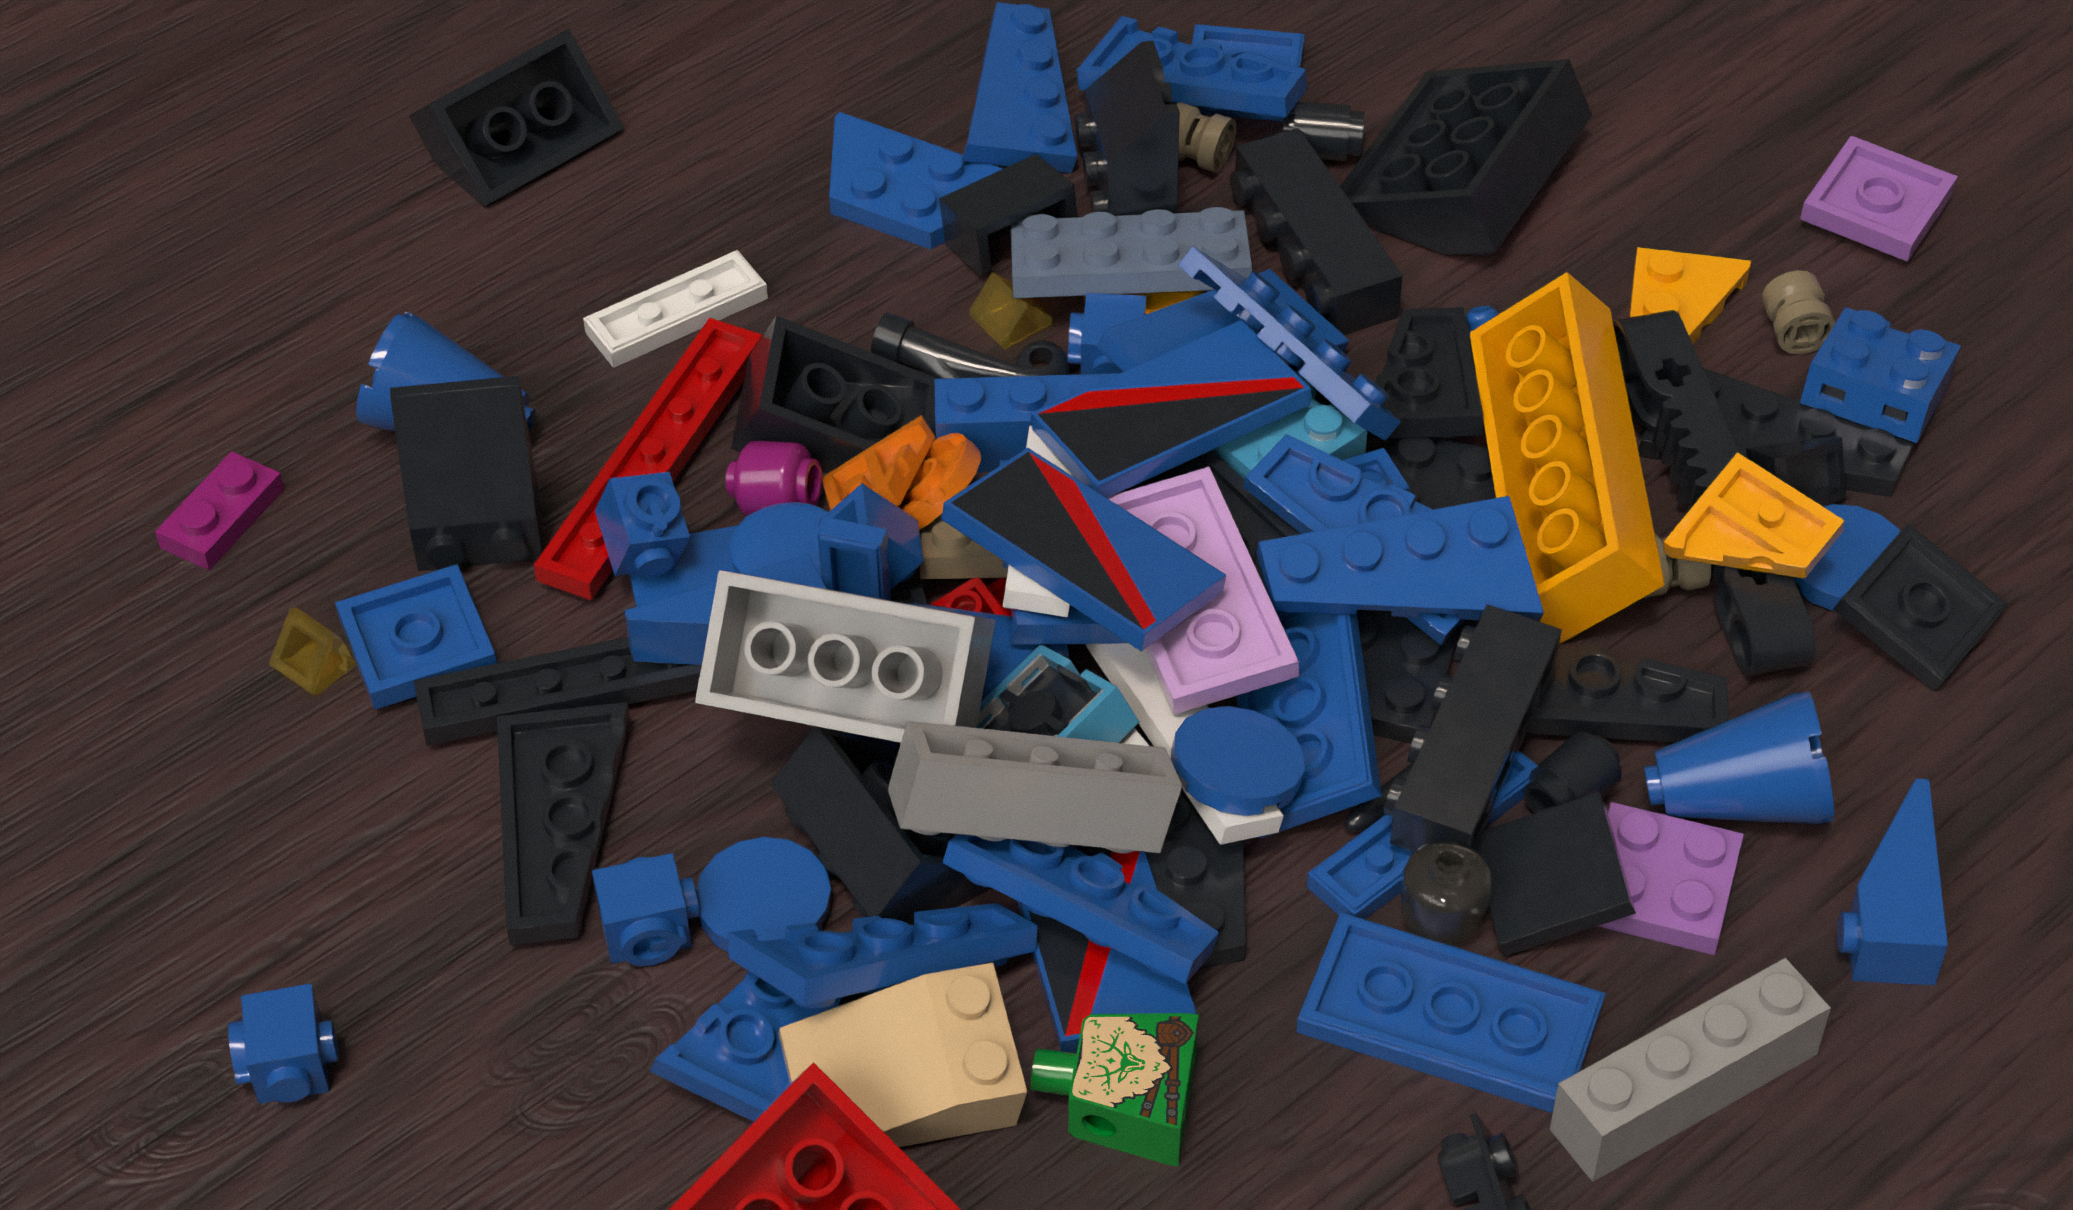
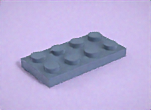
[1011,207,1252,298]

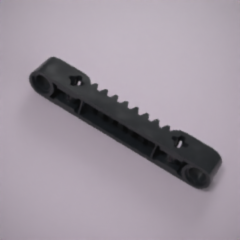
[1613,310,1815,676]

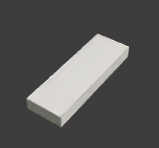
[583,250,768,368]

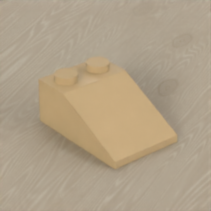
[778,963,1027,1147]

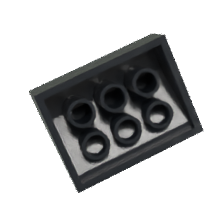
[1340,59,1592,256]

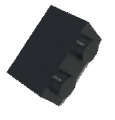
[731,316,937,473]
[390,376,543,571]

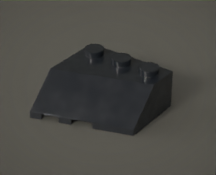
[1075,40,1180,216]

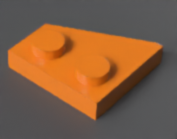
[822,415,935,510]

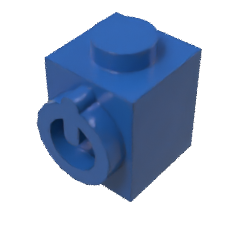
[1068,293,1146,375]
[595,472,690,577]
[592,853,700,966]
[228,983,339,1104]

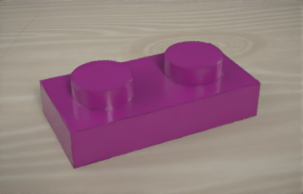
[155,451,284,570]

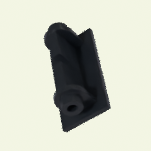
[1437,1113,1532,1210]

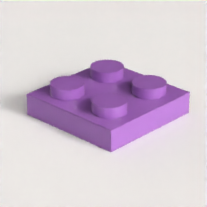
[1800,136,1958,262]
[1598,802,1743,955]

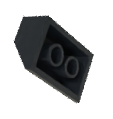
[409,28,624,207]
[770,726,993,925]

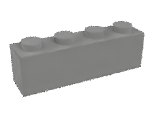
[888,721,1182,853]
[1550,958,1831,1182]

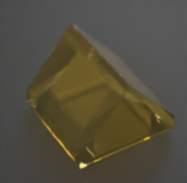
[969,272,1052,349]
[269,607,355,695]

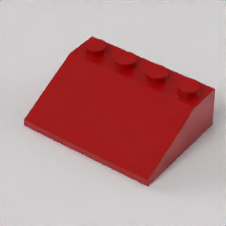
[667,1062,961,1210]

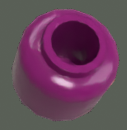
[726,441,822,517]

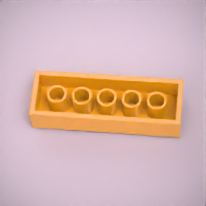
[1470,272,1665,644]

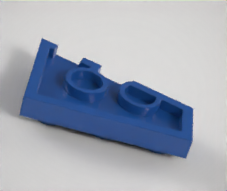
[649,938,842,1121]

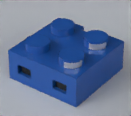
[1800,307,1961,443]

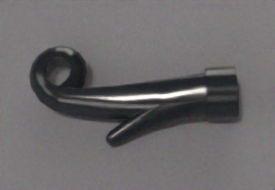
[871,313,1070,379]

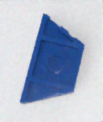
[829,112,1003,250]

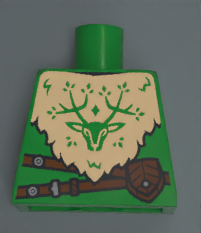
[1031,1013,1199,1167]

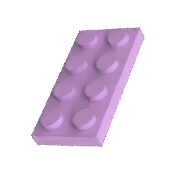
[1108,467,1299,714]

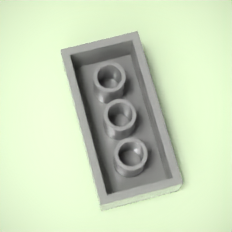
[695,570,996,743]

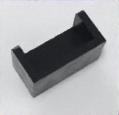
[939,154,1078,275]

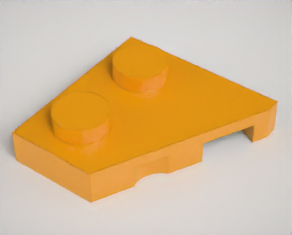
[1629,247,1751,344]
[1663,452,1845,579]

